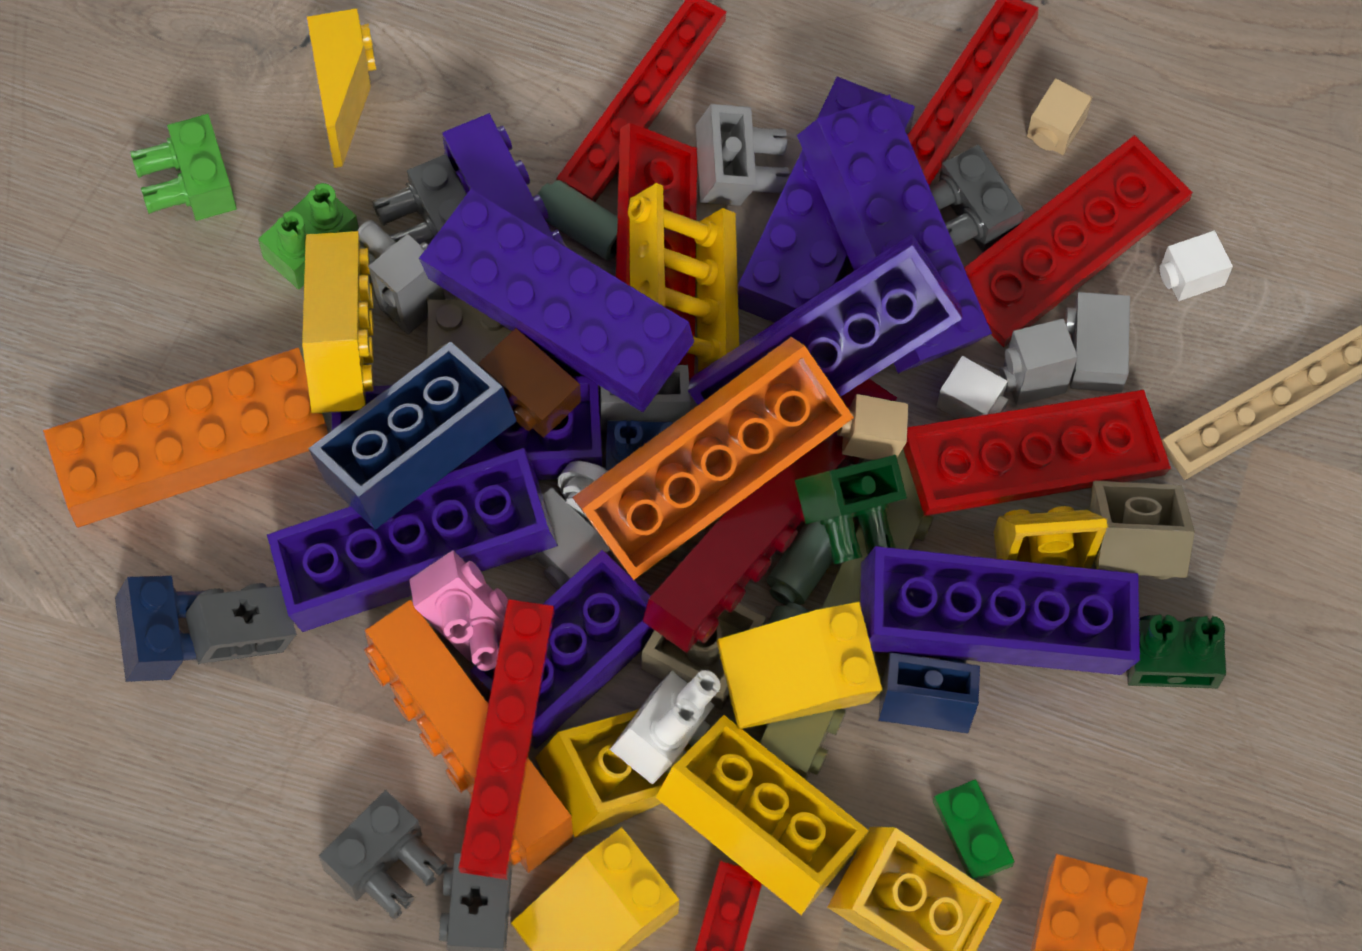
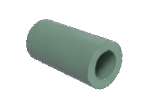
[537,180,618,261]
[767,521,833,605]

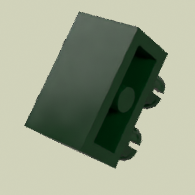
[795,455,907,564]
[1127,614,1226,689]

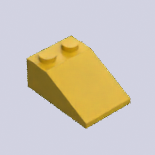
[307,8,376,168]
[993,506,1108,569]
[716,602,882,729]
[535,709,691,838]
[511,827,679,951]
[827,827,1003,951]

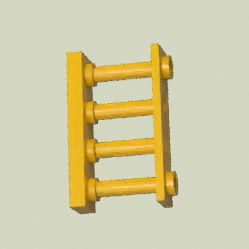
[628,183,739,372]

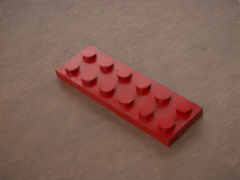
[616,123,697,382]
[964,135,1193,348]
[903,390,1171,516]

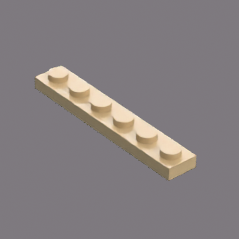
[1162,325,1362,480]

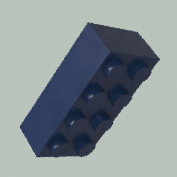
[308,341,517,530]

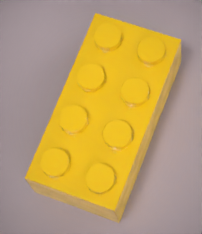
[302,231,374,413]
[656,715,869,915]

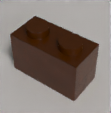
[478,328,581,438]

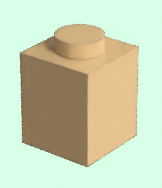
[1027,78,1092,156]
[837,394,908,460]

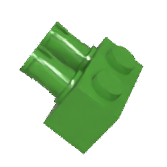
[130,114,237,221]
[258,183,359,290]

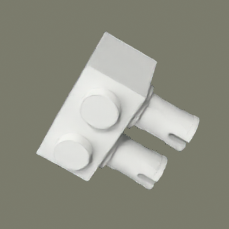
[610,670,721,785]

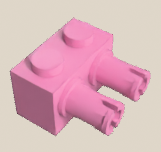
[409,550,508,671]

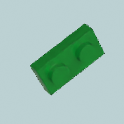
[933,779,1015,881]

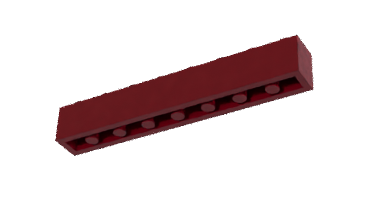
[643,379,897,653]

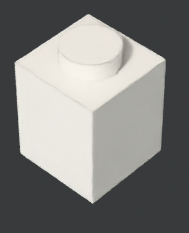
[1160,230,1233,301]
[936,356,1009,419]

